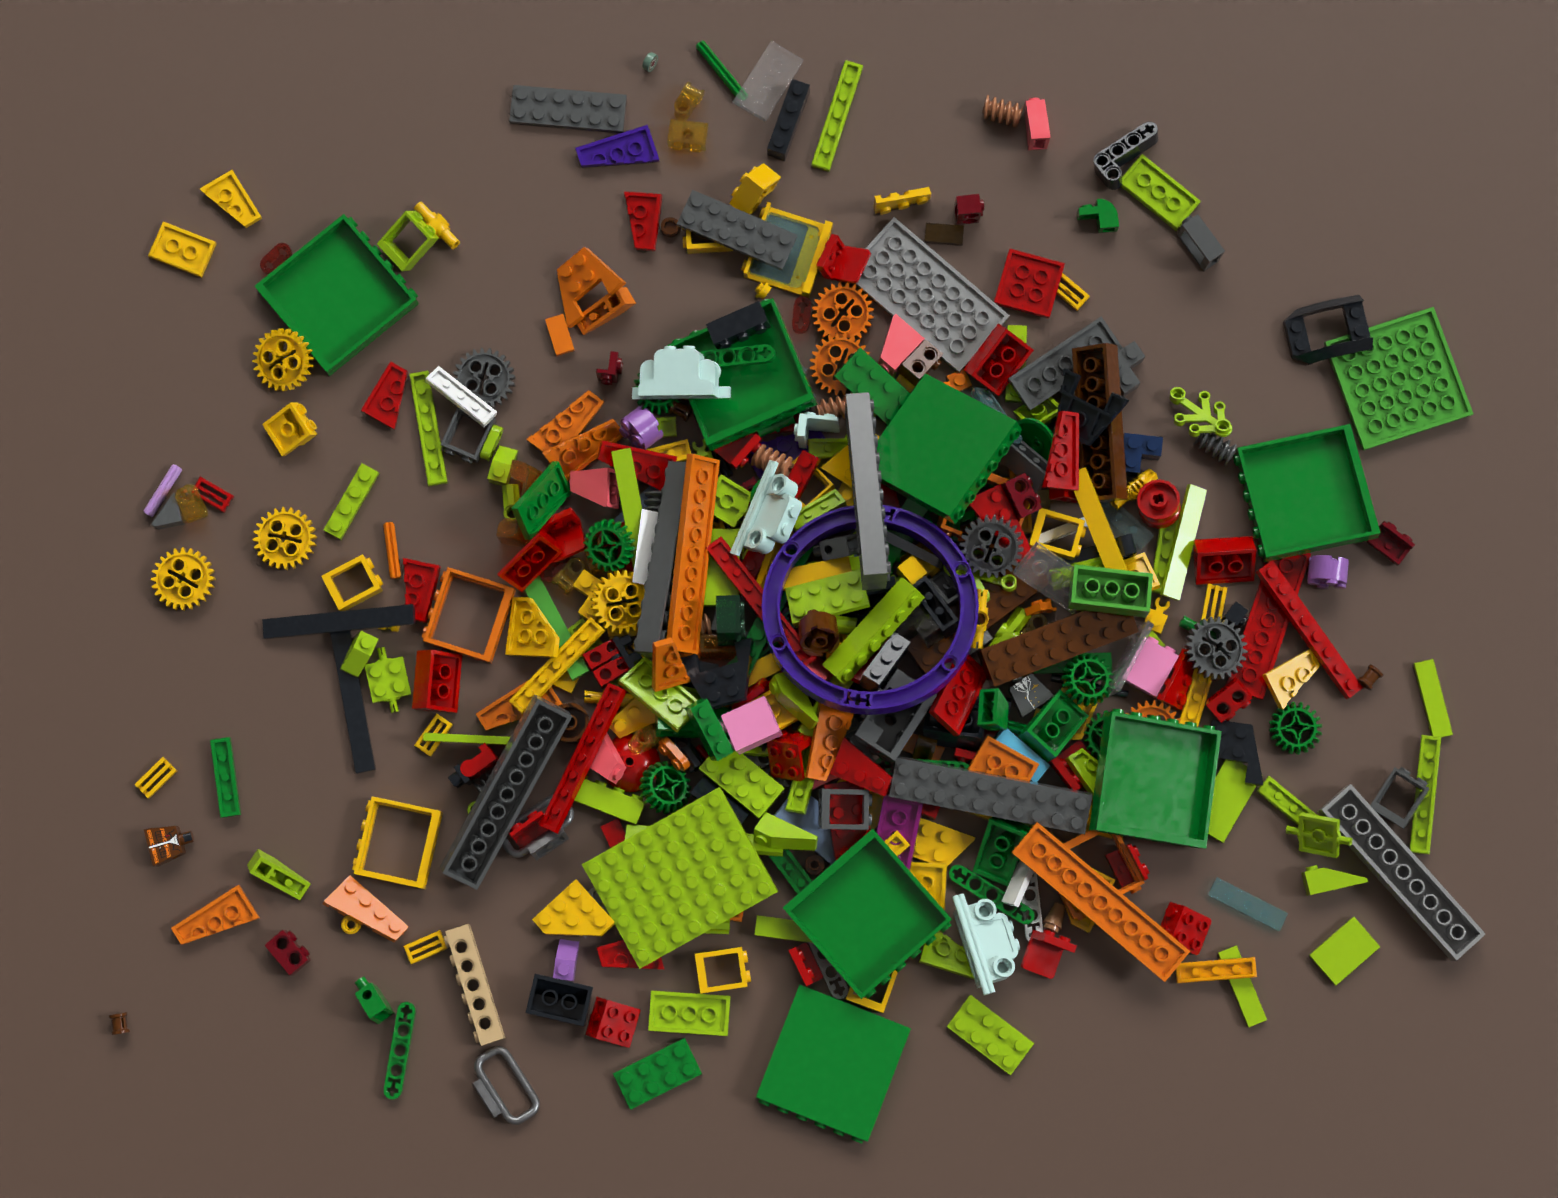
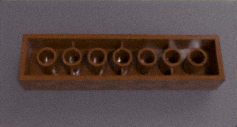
[1072,343,1128,503]
[907,556,1051,675]
[977,610,1139,688]

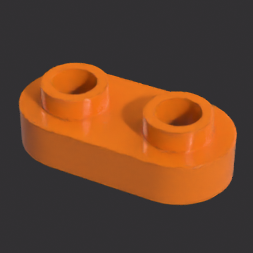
[658,737,690,771]

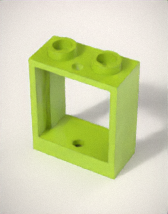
[377,211,439,271]

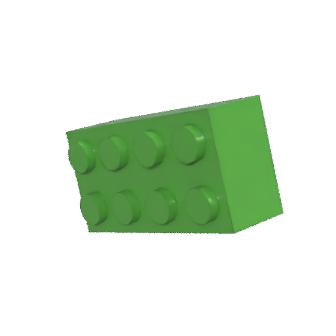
[1068,564,1153,618]

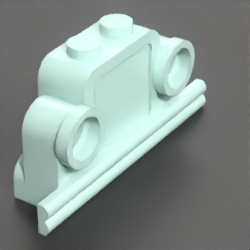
[632,346,731,399]
[730,460,802,556]
[952,894,1020,995]

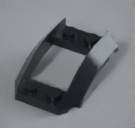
[1283,295,1373,365]

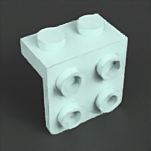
[794,412,840,449]

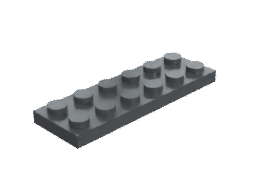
[509,85,627,133]
[677,190,798,271]
[1007,316,1122,411]

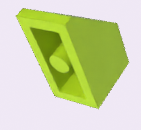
[487,445,518,486]
[340,631,378,678]

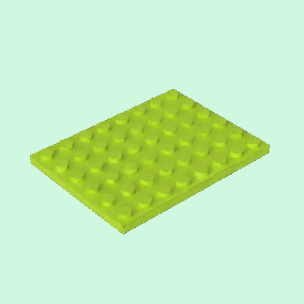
[582,787,778,969]

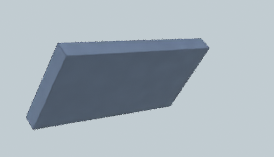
[774,796,835,865]

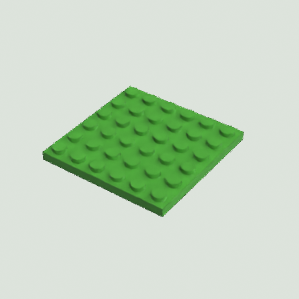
[1324,307,1473,451]

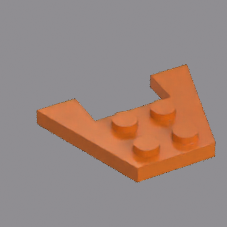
[557,247,626,328]

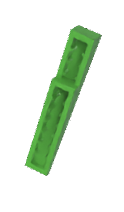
[525,576,590,681]

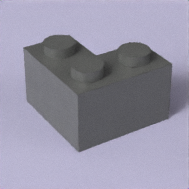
[1118,341,1145,397]

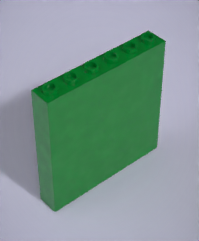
[254,214,419,376]
[667,298,818,451]
[877,373,1022,524]
[1233,424,1380,562]
[1089,709,1222,849]
[783,829,952,999]
[756,984,911,1144]

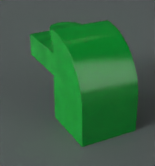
[1077,199,1119,233]

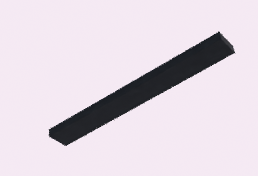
[262,604,416,639]
[330,631,376,774]

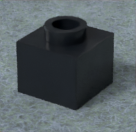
[1222,601,1248,628]

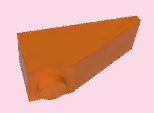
[577,287,636,335]

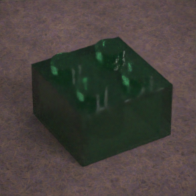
[716,595,745,646]

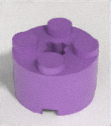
[619,406,663,450]
[1307,555,1349,589]

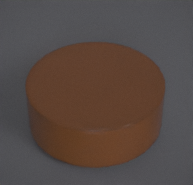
[661,217,680,237]

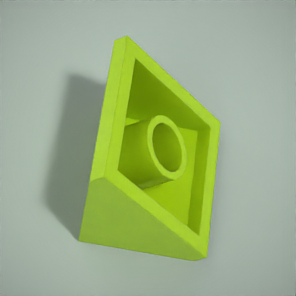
[1013,397,1059,426]

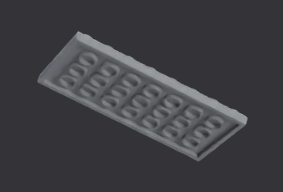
[855,217,1010,372]

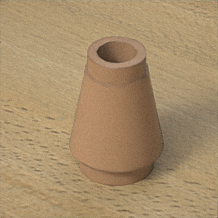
[1043,903,1066,934]

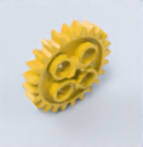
[252,328,314,391]
[253,507,317,570]
[151,547,216,611]
[590,570,645,634]

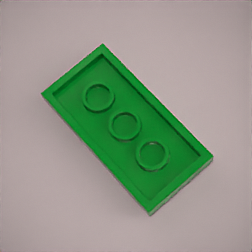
[834,347,910,426]
[511,461,572,540]
[613,1038,702,1110]

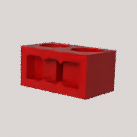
[1206,676,1252,723]

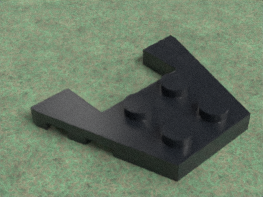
[1057,368,1129,446]
[681,638,754,709]
[1210,719,1263,786]

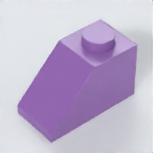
[553,939,579,981]

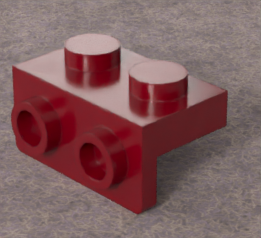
[596,351,623,385]
[1367,521,1415,566]

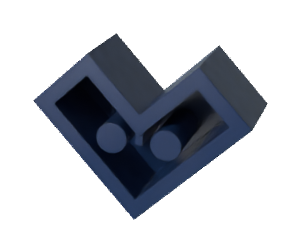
[1123,433,1163,477]

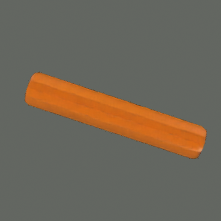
[383,522,401,579]

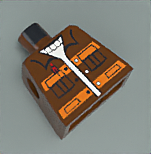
[144,826,194,867]

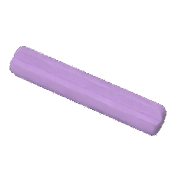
[144,464,182,517]

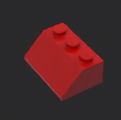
[963,323,1034,396]
[497,530,563,592]
[1193,536,1256,585]
[412,649,462,713]

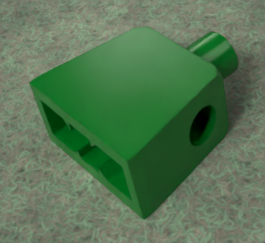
[977,688,1009,731]
[355,977,395,1024]

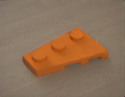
[652,637,691,692]
[968,735,1039,781]

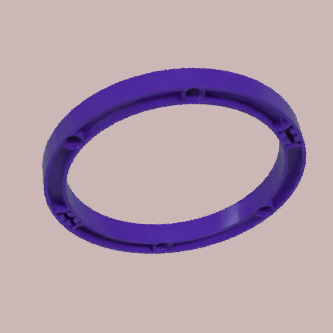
[762,505,979,715]

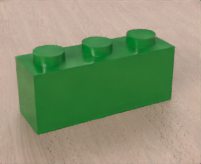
[685,699,734,761]

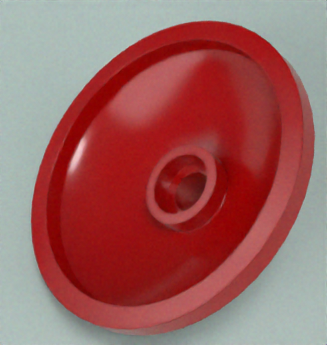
[605,734,660,792]

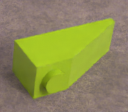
[769,672,819,730]
[753,812,818,851]
[247,849,311,900]
[1301,865,1368,896]

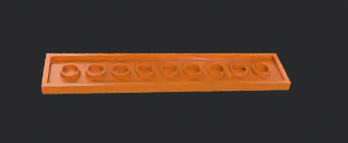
[666,454,720,654]
[1011,822,1190,982]

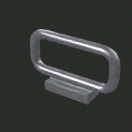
[502,794,574,861]
[472,1046,540,1125]

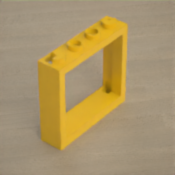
[352,796,443,890]

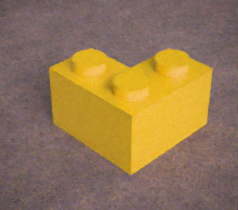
[729,163,781,215]
[896,547,941,585]
[573,569,614,622]

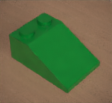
[1018,690,1089,762]
[972,817,1032,887]

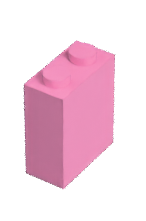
[1120,636,1179,698]
[720,696,782,755]

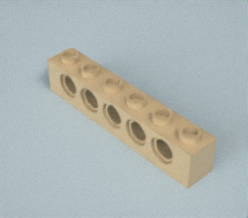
[444,924,505,1046]

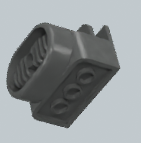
[855,669,937,764]

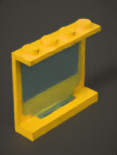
[741,202,833,298]

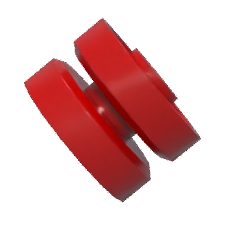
[1137,479,1181,529]

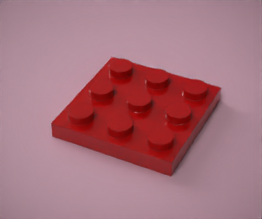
[994,249,1065,319]

